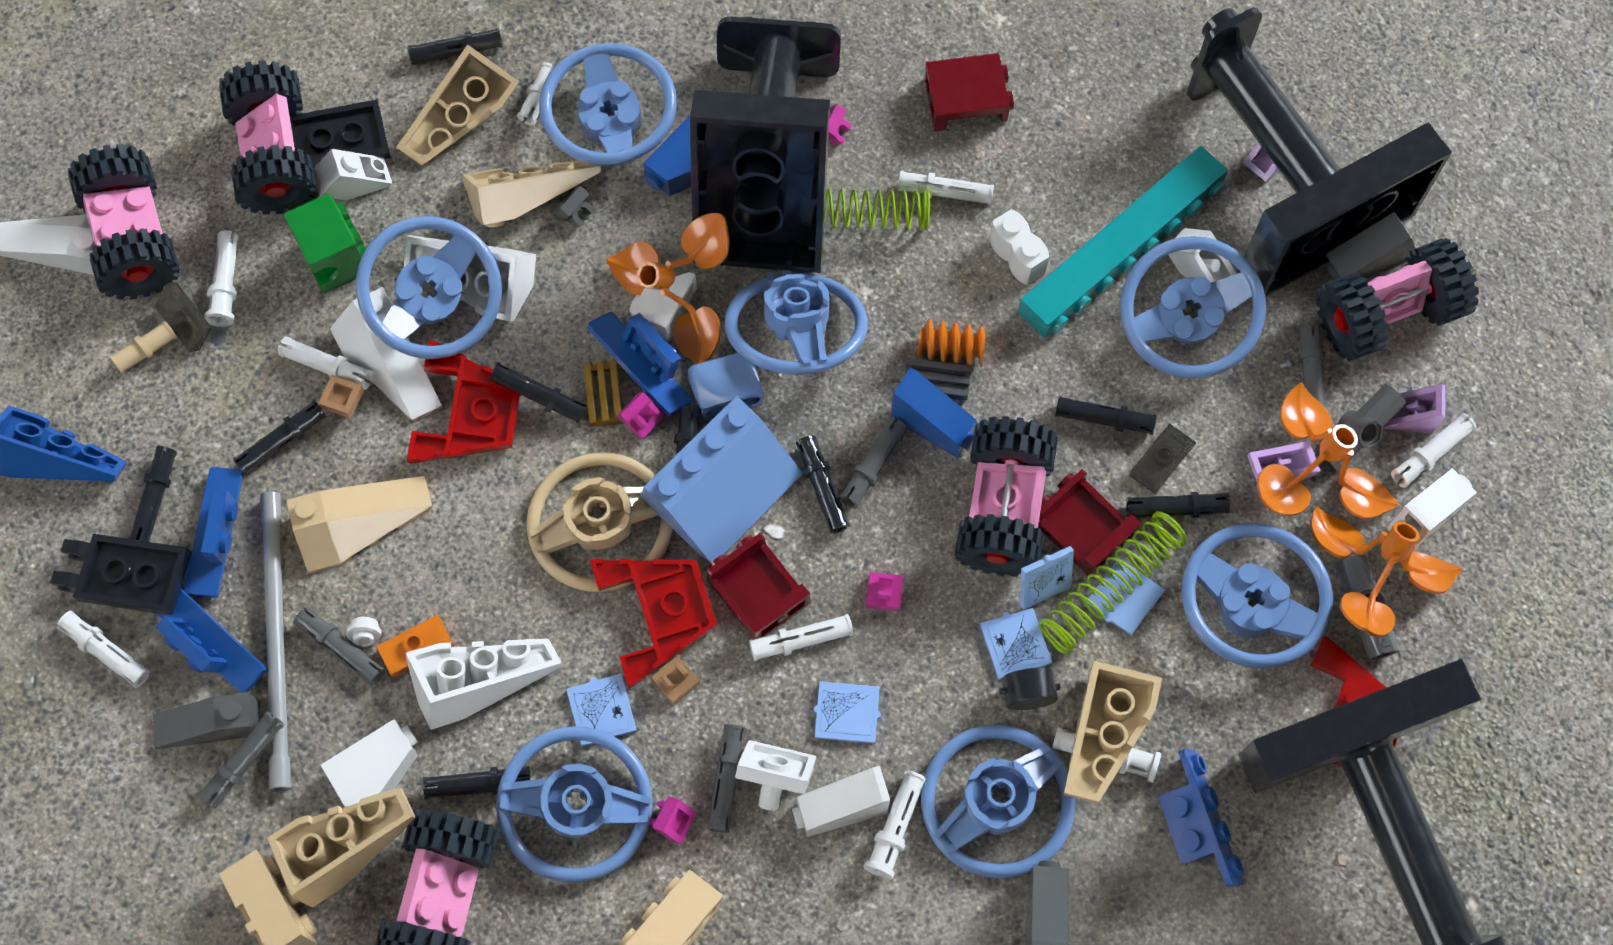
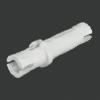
[897,171,994,205]
[278,337,373,390]
[1391,413,1477,488]
[57,611,150,688]
[749,614,854,662]

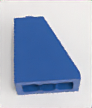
[643,115,691,196]
[891,368,977,458]

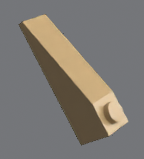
[396,45,520,166]
[462,161,601,228]
[286,476,433,574]
[1063,661,1162,804]
[267,787,416,908]

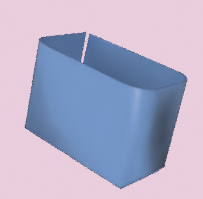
[687,353,763,421]

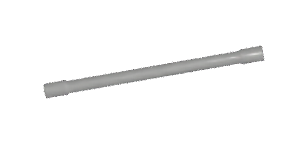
[260,491,291,792]

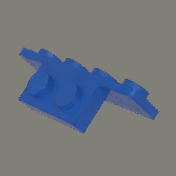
[587,312,692,417]
[184,467,244,598]
[155,588,266,693]
[1158,749,1244,887]

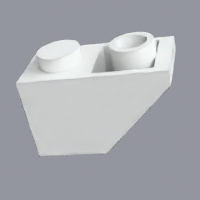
[313,149,392,200]

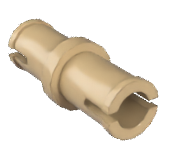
[109,321,177,374]

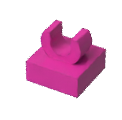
[828,104,852,145]
[617,392,665,439]
[866,572,903,612]
[649,796,697,845]

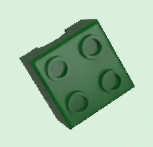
[284,193,366,293]

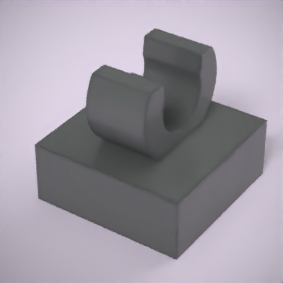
[551,185,594,227]

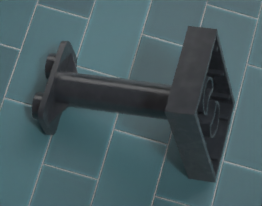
[1187,7,1452,297]
[690,16,841,273]
[1238,658,1506,945]

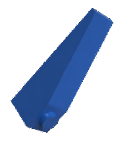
[0,405,126,482]

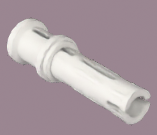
[204,230,239,327]
[1052,727,1161,783]
[863,770,926,880]

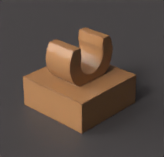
[318,375,364,419]
[651,656,700,706]

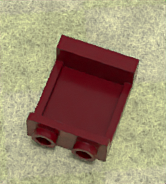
[924,53,1014,132]
[1038,469,1141,576]
[707,532,810,640]

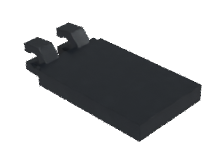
[289,99,391,168]
[50,534,192,616]

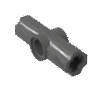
[1315,384,1406,475]
[1335,554,1400,661]

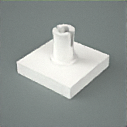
[735,740,816,811]

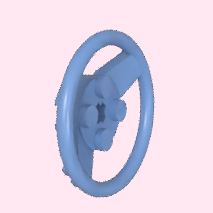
[539,43,677,166]
[356,216,502,359]
[1120,236,1266,379]
[724,269,868,375]
[1181,523,1333,668]
[921,725,1075,878]
[496,726,653,883]

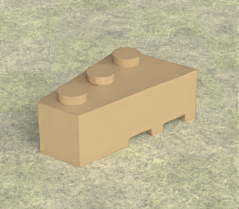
[219,849,318,945]
[619,869,723,945]

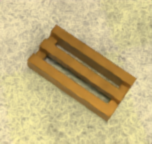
[583,359,623,427]

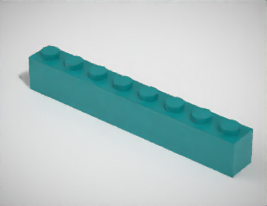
[1017,145,1228,339]

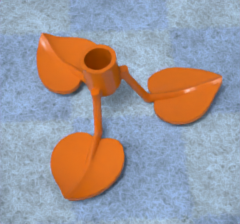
[606,213,729,364]
[1257,382,1399,519]
[1310,506,1463,638]

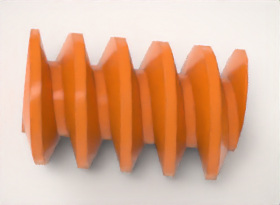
[917,319,986,367]

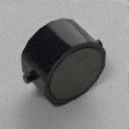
[999,667,1061,710]

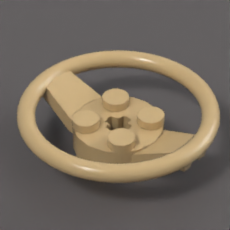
[527,452,673,592]

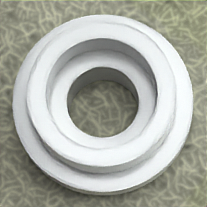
[346,617,381,647]

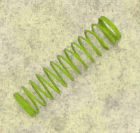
[824,188,930,231]
[1038,511,1187,654]

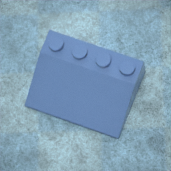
[640,396,803,564]

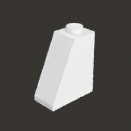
[1387,468,1477,549]
[321,719,418,807]
[792,766,890,837]

